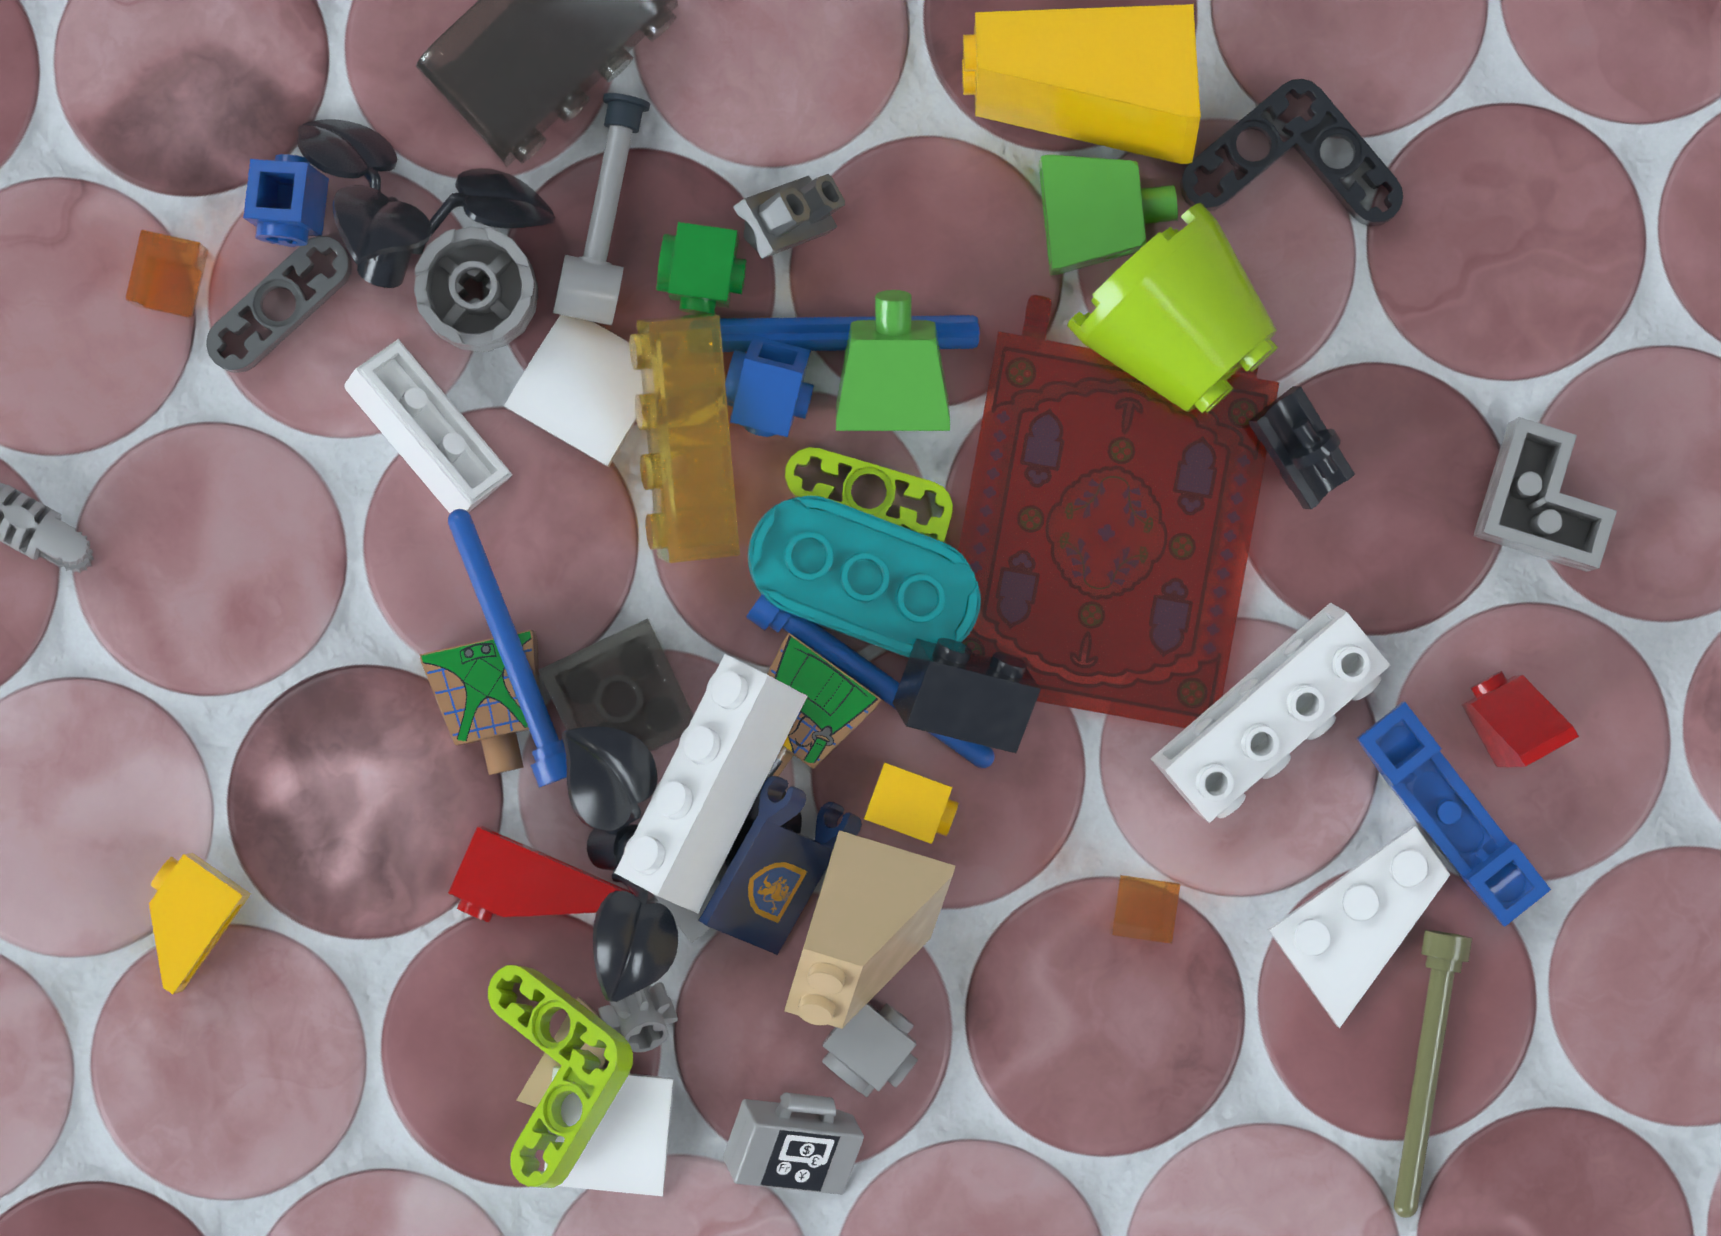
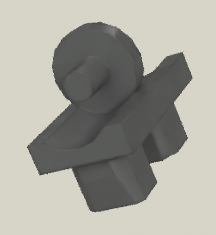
[733,174,845,259]

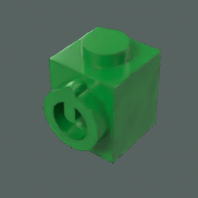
[656,222,747,315]

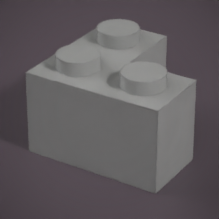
[1473,417,1617,572]

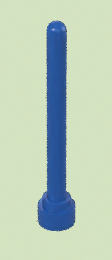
[448,509,567,788]
[746,594,995,768]

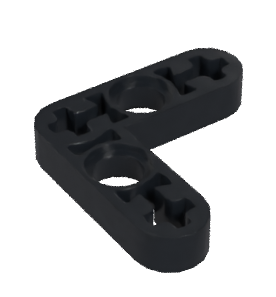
[1180,79,1403,226]

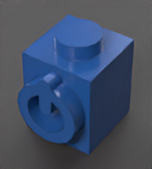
[243,154,329,247]
[722,335,814,437]

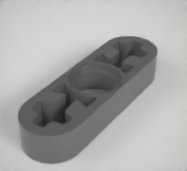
[206,236,352,373]

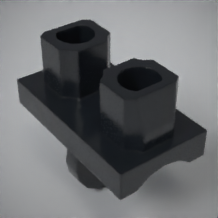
[1249,386,1355,510]

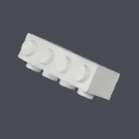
[1151,603,1391,823]
[614,654,807,914]

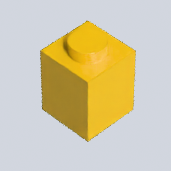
[864,763,959,844]

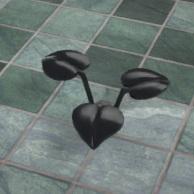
[297,119,556,288]
[562,726,802,1002]

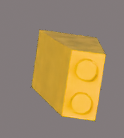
[962,4,1201,164]

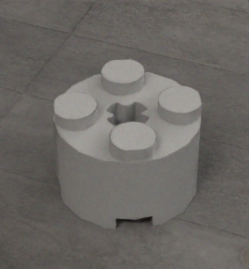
[414,226,539,352]

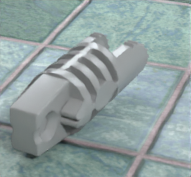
[0,483,94,573]

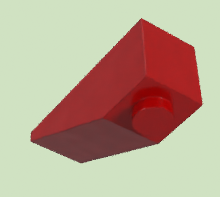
[1462,671,1579,767]
[448,826,634,923]

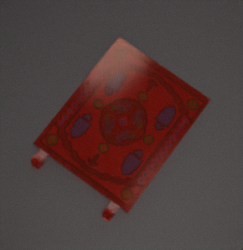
[958,295,1280,728]

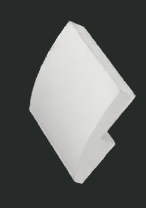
[504,315,670,467]
[544,1066,674,1196]

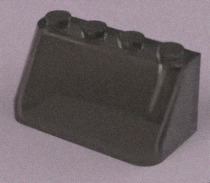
[416,0,678,167]

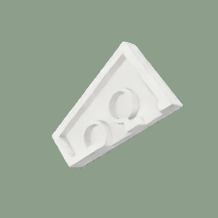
[1267,826,1450,1028]

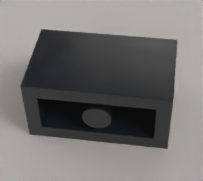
[893,638,1041,753]

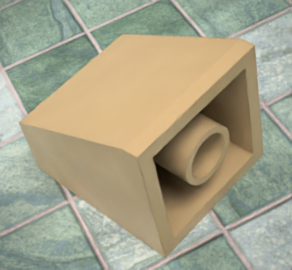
[784,830,955,1029]

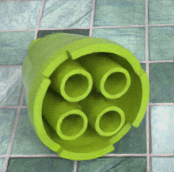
[1067,203,1278,413]

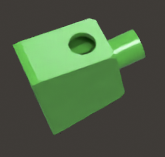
[1038,155,1178,276]
[836,290,950,431]

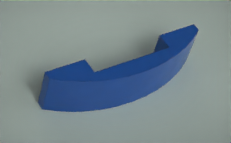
[1356,701,1551,927]

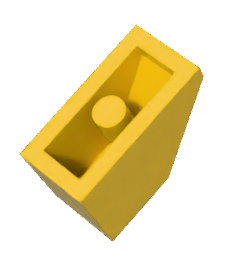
[149,853,251,995]

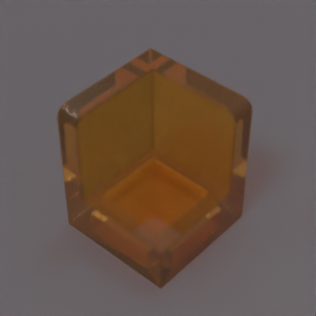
[126,229,209,318]
[1109,875,1180,944]

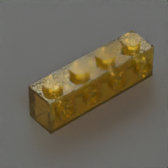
[629,313,740,563]

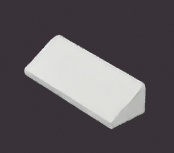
[345,339,513,513]

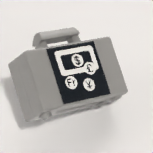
[723,1092,864,1195]

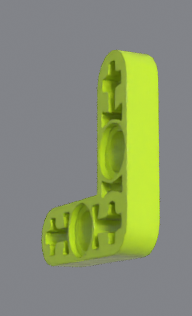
[785,447,953,542]
[488,965,633,1188]

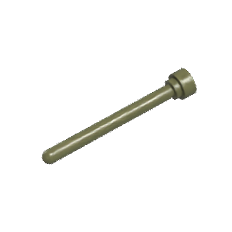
[1394,930,1473,1218]

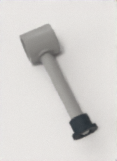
[553,93,650,325]

